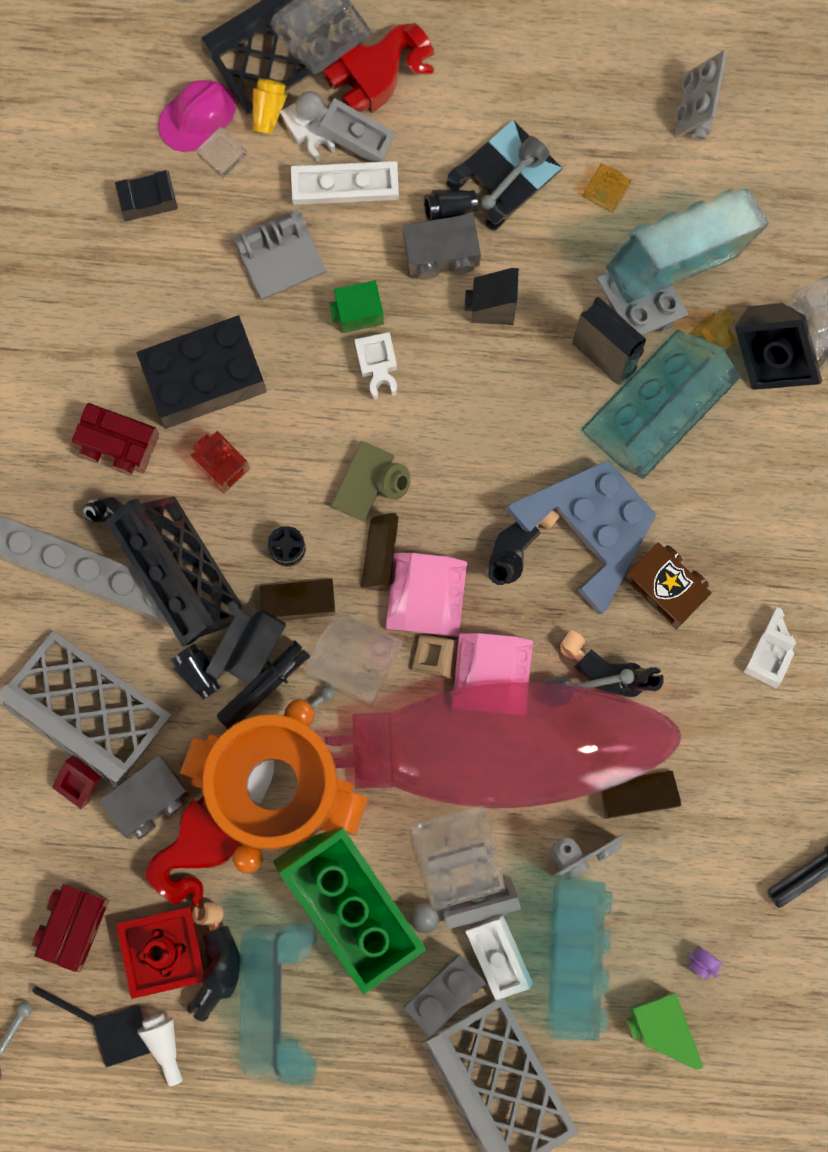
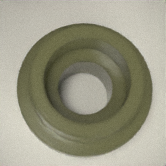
[377,463,410,500]

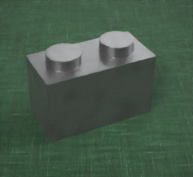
[403,214,481,279]
[98,755,190,840]
[404,954,486,1037]

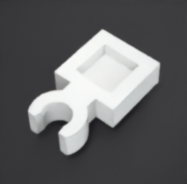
[280,102,335,162]
[355,332,397,400]

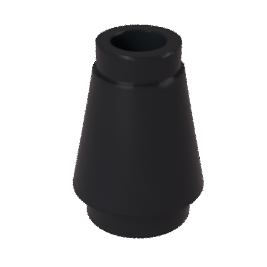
[424,189,478,221]
[170,643,221,700]

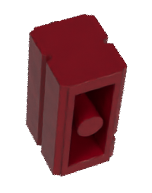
[72,403,159,475]
[32,884,110,972]

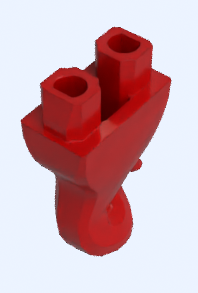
[323,22,434,113]
[145,795,243,907]

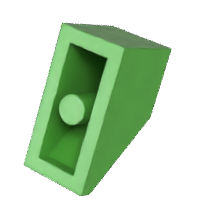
[626,992,703,1070]

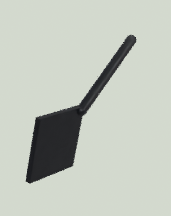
[32,986,151,1067]

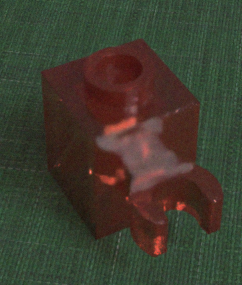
[191,431,250,494]

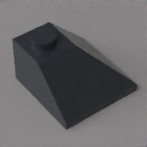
[735,303,823,390]

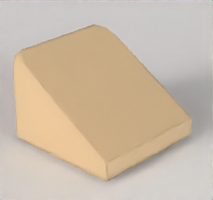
[411,635,458,680]

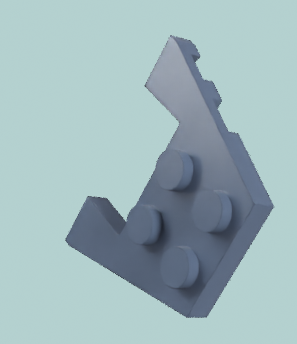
[505,460,656,614]

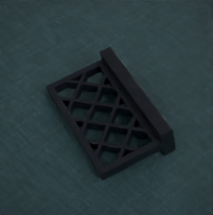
[201,0,364,115]
[106,496,243,647]

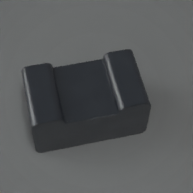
[115,170,178,221]

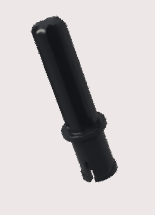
[217,640,311,729]
[767,845,828,908]

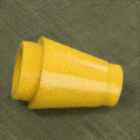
[252,79,288,134]

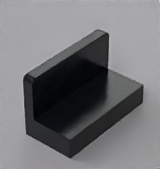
[206,601,286,684]

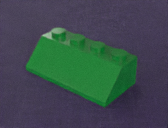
[273,826,427,995]

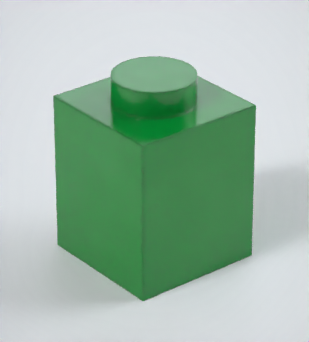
[329,280,384,334]

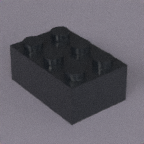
[136,315,267,429]

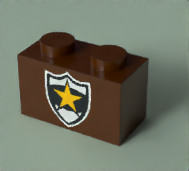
[624,542,712,630]

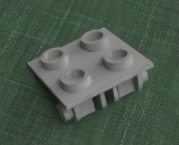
[675,50,727,141]
[233,210,326,300]
[596,255,689,336]
[551,834,627,880]

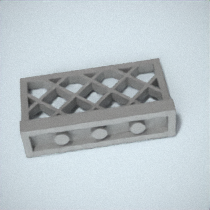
[0,631,171,788]
[421,998,578,1152]

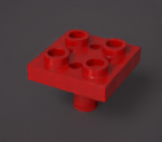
[116,907,205,999]

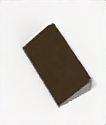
[361,513,399,592]
[260,579,336,621]
[599,770,682,819]

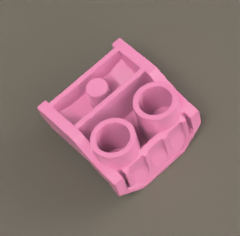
[386,553,467,638]
[452,633,533,717]

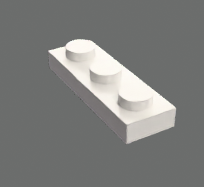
[291,161,399,205]

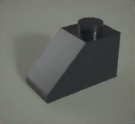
[464,268,519,325]

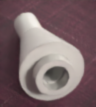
[137,1013,183,1086]

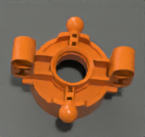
[180,699,369,874]

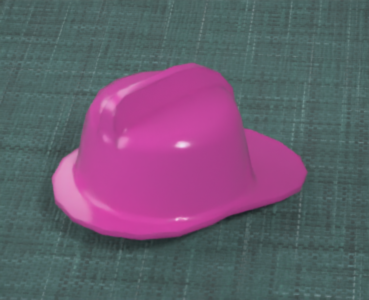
[158,80,236,152]

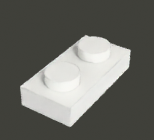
[465,915,533,1000]

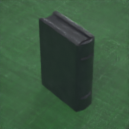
[572,296,646,385]

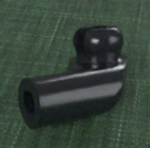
[82,497,123,522]

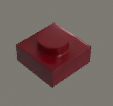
[52,755,102,809]

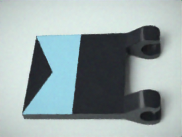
[446,120,562,231]

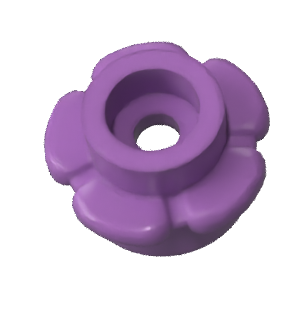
[687,945,723,980]

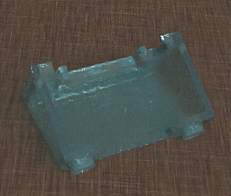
[240,923,317,1085]

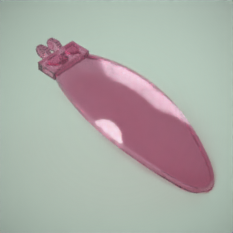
[325,682,681,808]

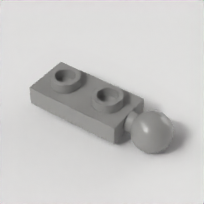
[296,91,396,162]
[410,876,521,933]

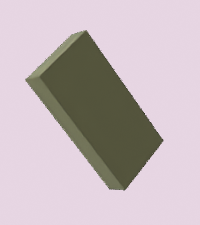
[332,441,394,522]

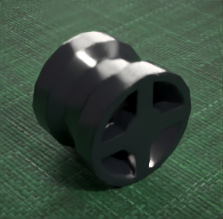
[268,526,306,567]

